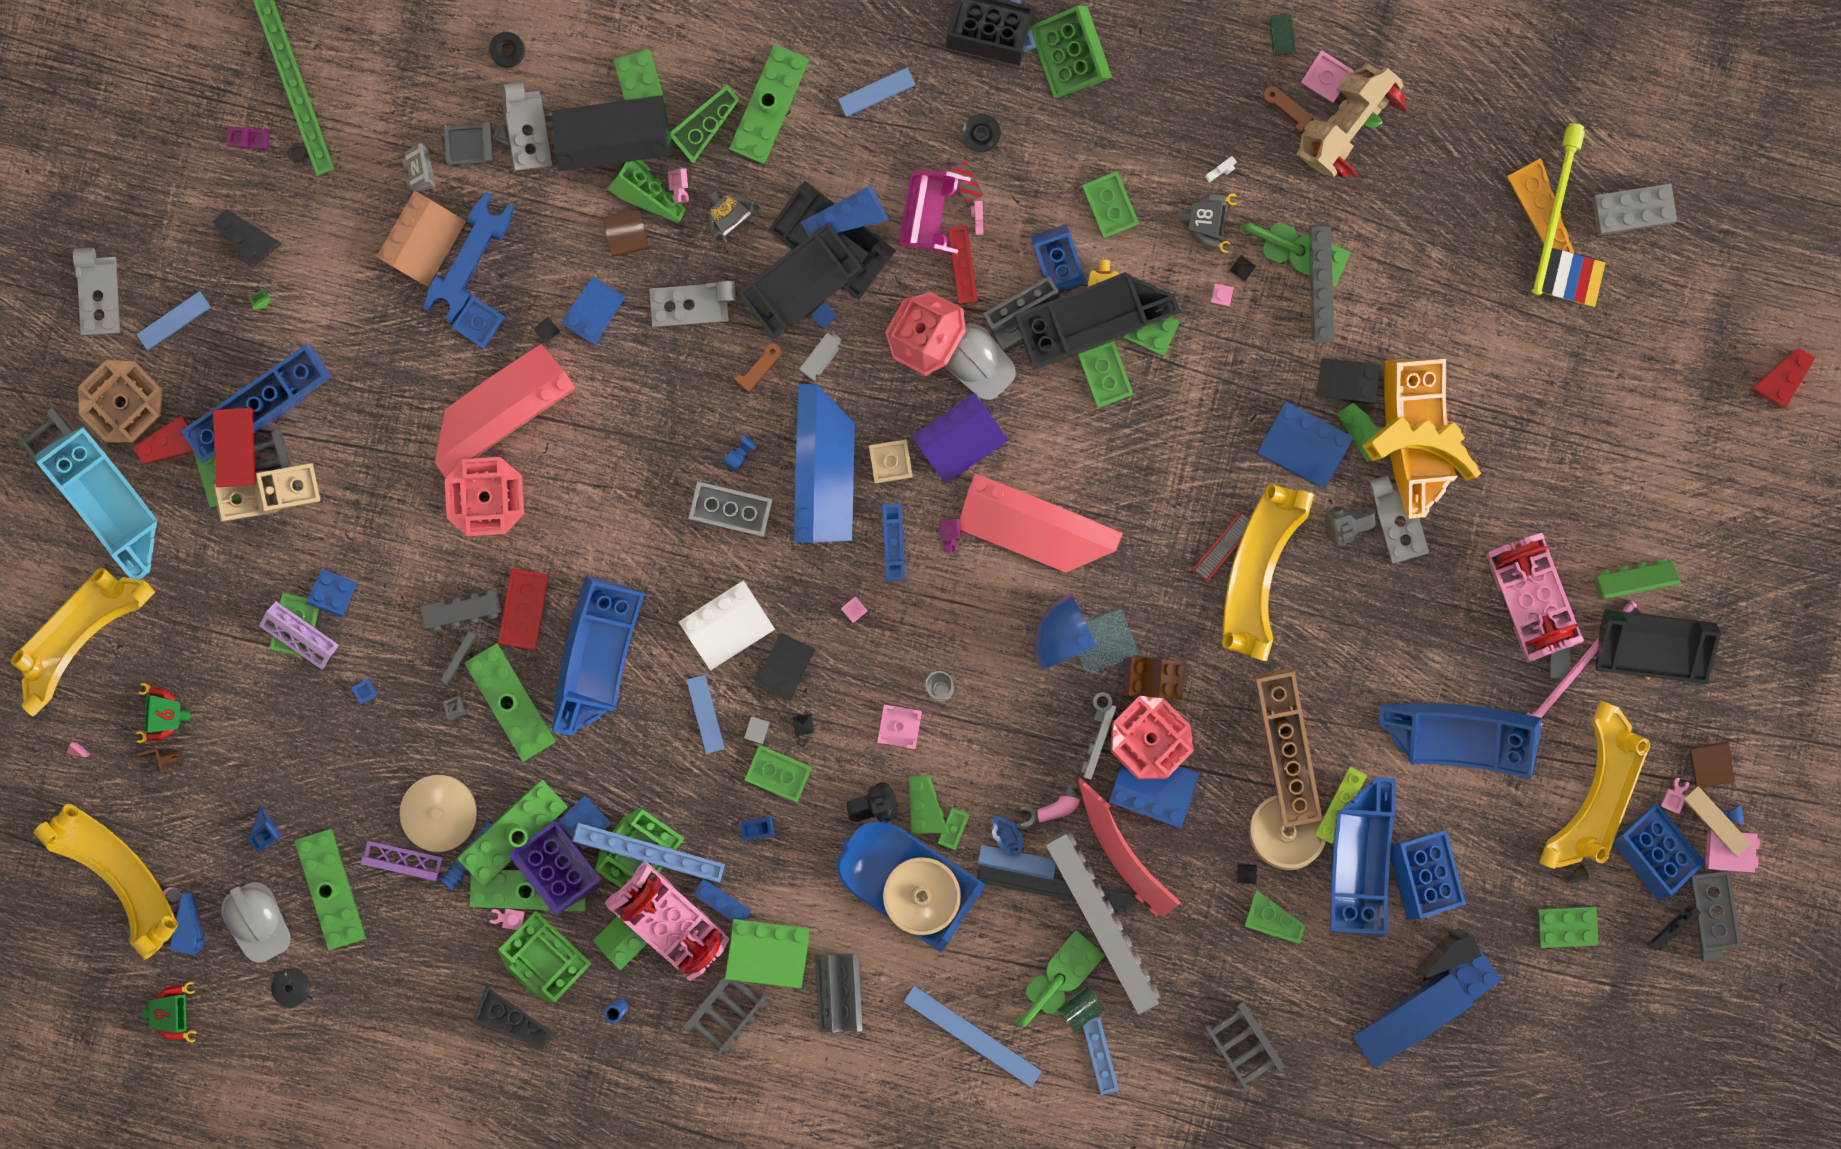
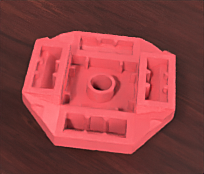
[885,292,966,376]
[445,457,524,536]
[1111,696,1194,779]

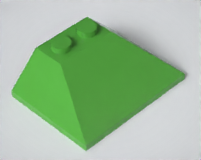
[595,808,684,888]
[498,911,592,1004]

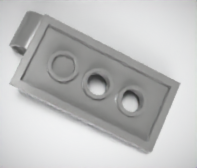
[502,82,552,171]
[73,247,120,336]
[649,281,736,327]
[1369,475,1429,564]
[1080,692,1116,779]

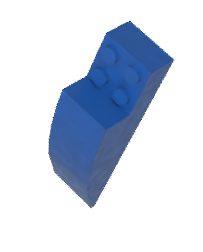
[181,345,332,463]
[1352,949,1502,1068]

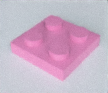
[1301,50,1354,104]

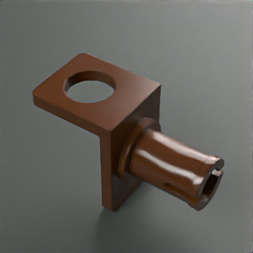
[136,748,181,774]

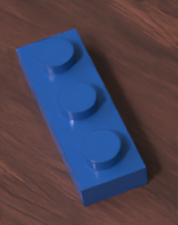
[693,879,751,921]

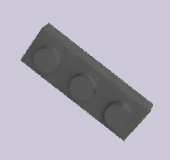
[440,631,477,685]

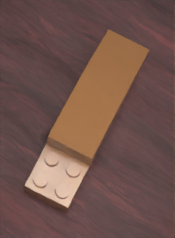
[1254,667,1322,828]

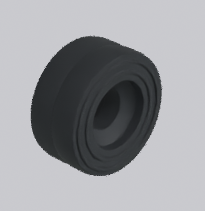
[489,32,525,68]

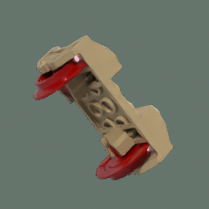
[1296,63,1407,179]

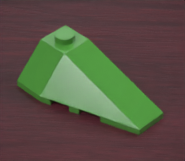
[607,160,686,223]

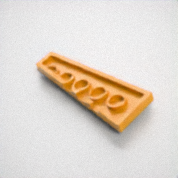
[1507,158,1574,254]

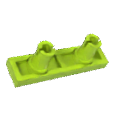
[1314,766,1367,844]

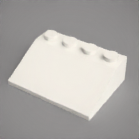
[679,581,775,671]

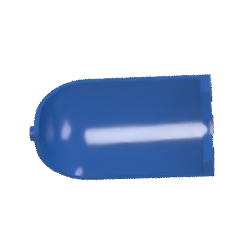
[1033,593,1096,671]
[836,822,986,953]

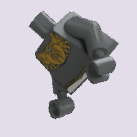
[707,191,764,247]

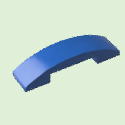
[882,503,905,581]

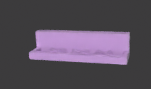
[259,602,339,669]

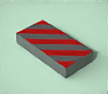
[949,161,984,204]

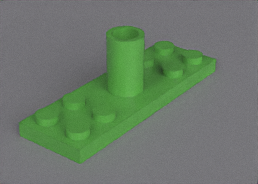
[729,44,810,165]
[464,643,556,762]
[457,779,568,887]
[294,829,366,950]
[470,869,586,911]

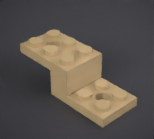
[213,463,320,522]

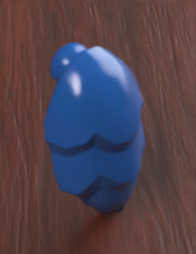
[992,816,1023,856]

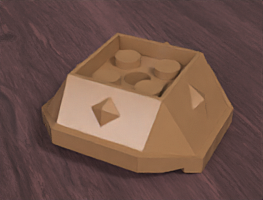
[78,360,162,443]

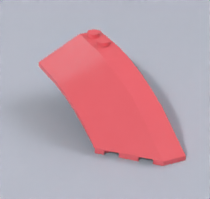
[434,344,575,478]
[960,473,1123,573]
[1078,778,1181,917]

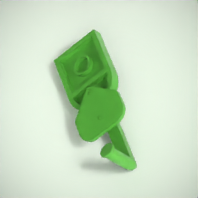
[1240,223,1351,288]
[1016,930,1105,1028]

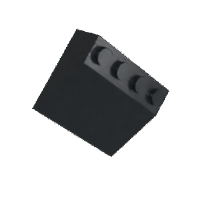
[946,0,1035,66]
[1417,928,1482,978]

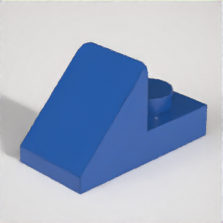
[740,817,775,841]

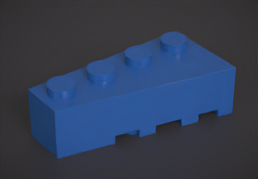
[801,185,889,237]

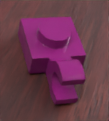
[939,519,961,553]

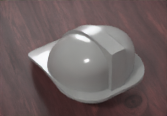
[944,323,1016,400]
[221,882,291,963]

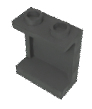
[441,122,494,165]

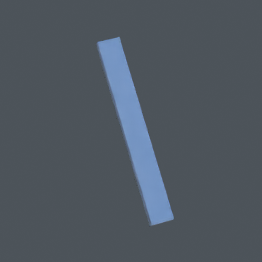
[572,823,725,883]
[903,986,1042,1087]

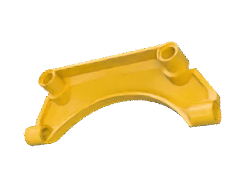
[10,567,155,717]
[1539,701,1650,869]

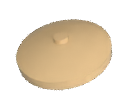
[400,775,477,852]
[1249,795,1326,870]
[883,857,960,935]

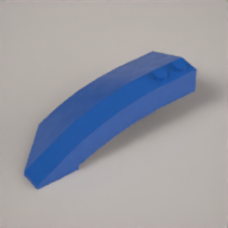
[794,384,855,543]
[552,575,645,736]
[1379,703,1542,779]
[1330,777,1396,937]

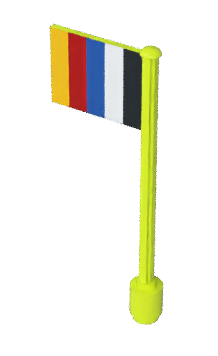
[1531,123,1605,307]

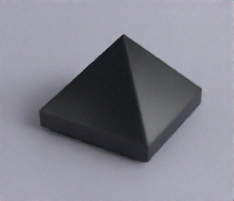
[1230,255,1256,282]
[792,714,814,736]
[1237,864,1257,884]

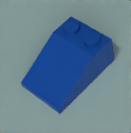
[1030,224,1087,292]
[561,277,626,345]
[170,891,205,955]

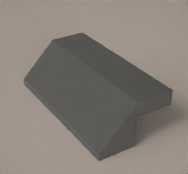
[983,276,1061,351]
[815,953,863,1033]

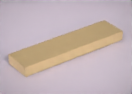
[1683,786,1751,857]

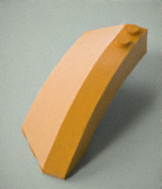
[1384,359,1457,519]

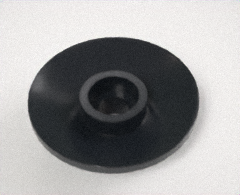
[962,114,1001,152]
[271,969,310,1007]

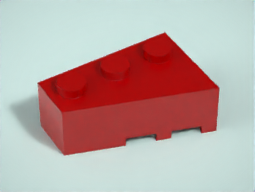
[1749,348,1816,409]
[133,416,194,464]

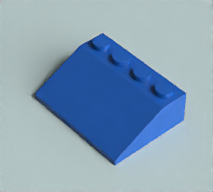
[1257,401,1353,489]
[1108,763,1199,828]
[1613,803,1706,901]
[1390,830,1466,920]

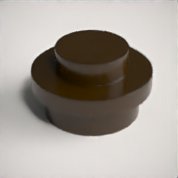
[288,143,308,163]

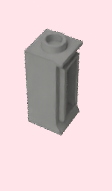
[799,333,843,382]

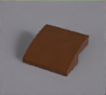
[603,208,649,257]
[1690,741,1735,788]

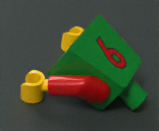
[136,683,190,743]
[141,982,197,1042]

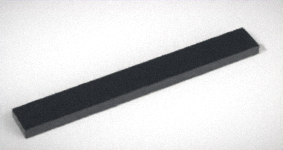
[978,865,1132,913]

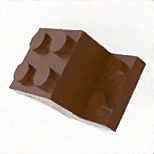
[1123,656,1185,700]

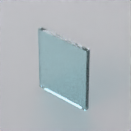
[1078,609,1139,676]

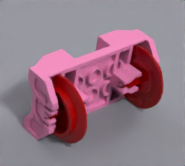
[1486,533,1584,663]
[605,860,730,981]

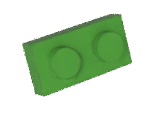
[938,808,970,850]

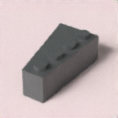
[420,590,502,632]

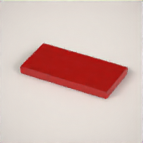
[213,408,256,488]
[498,568,549,650]

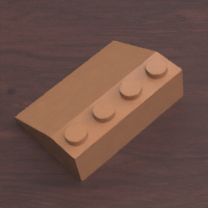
[376,191,466,288]

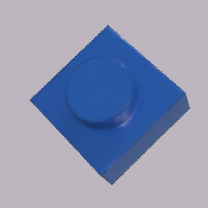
[352,679,378,705]

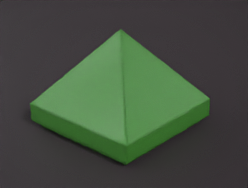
[249,288,270,310]

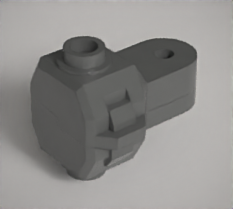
[1325,506,1376,546]

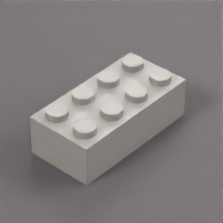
[1592,184,1677,236]
[688,481,773,537]

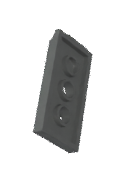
[1691,871,1742,963]

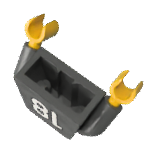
[1181,194,1237,253]

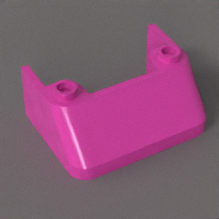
[899,171,971,254]

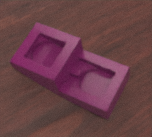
[226,127,269,149]

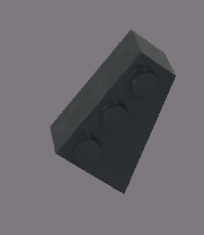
[212,209,282,268]

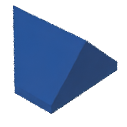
[247,805,283,853]

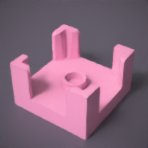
[877,704,922,749]

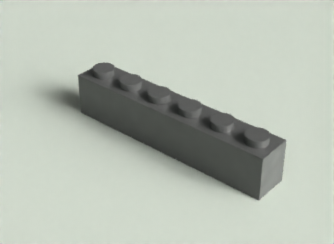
[1308,224,1334,342]

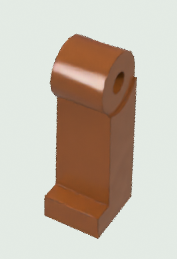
[1263,86,1313,134]
[734,343,781,393]

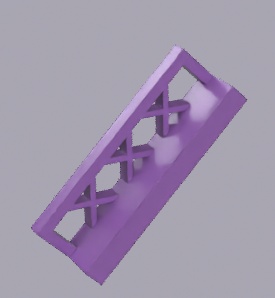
[361,841,443,881]

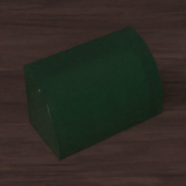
[1269,14,1296,56]
[1057,987,1105,1032]

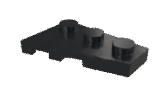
[1647,905,1701,951]

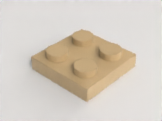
[869,439,913,484]

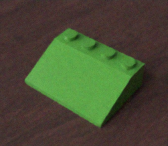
[1030,6,1112,99]
[725,919,810,989]

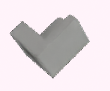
[744,717,770,744]

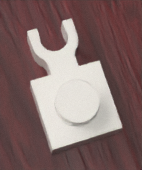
[1205,156,1237,183]

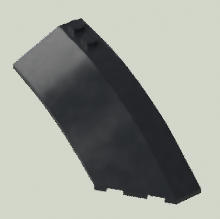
[1014,272,1181,371]

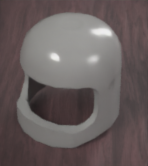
[925,671,954,702]

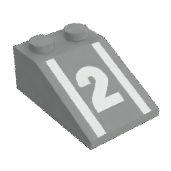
[402,143,436,192]

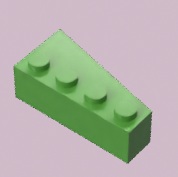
[670,85,740,164]

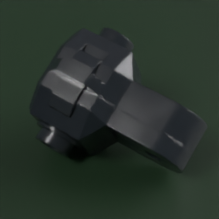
[846,782,898,823]

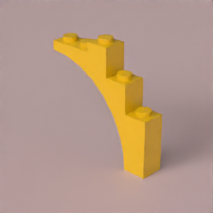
[1362,416,1481,481]

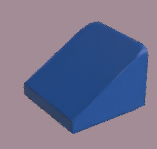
[810,302,837,329]

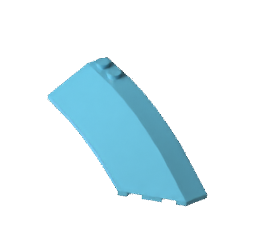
[35,427,157,579]

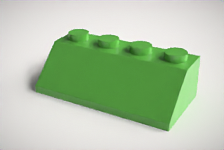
[1594,559,1681,599]
[593,916,647,970]

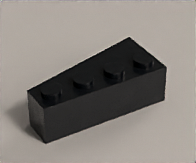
[472,986,552,1050]

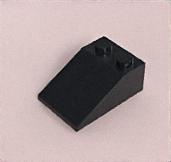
[1316,358,1381,405]
[755,633,816,701]

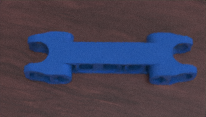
[423,192,515,324]

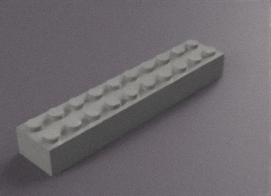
[1046,830,1160,1015]

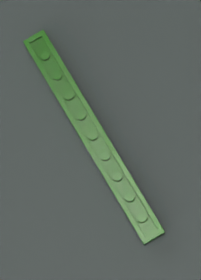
[253,0,335,176]

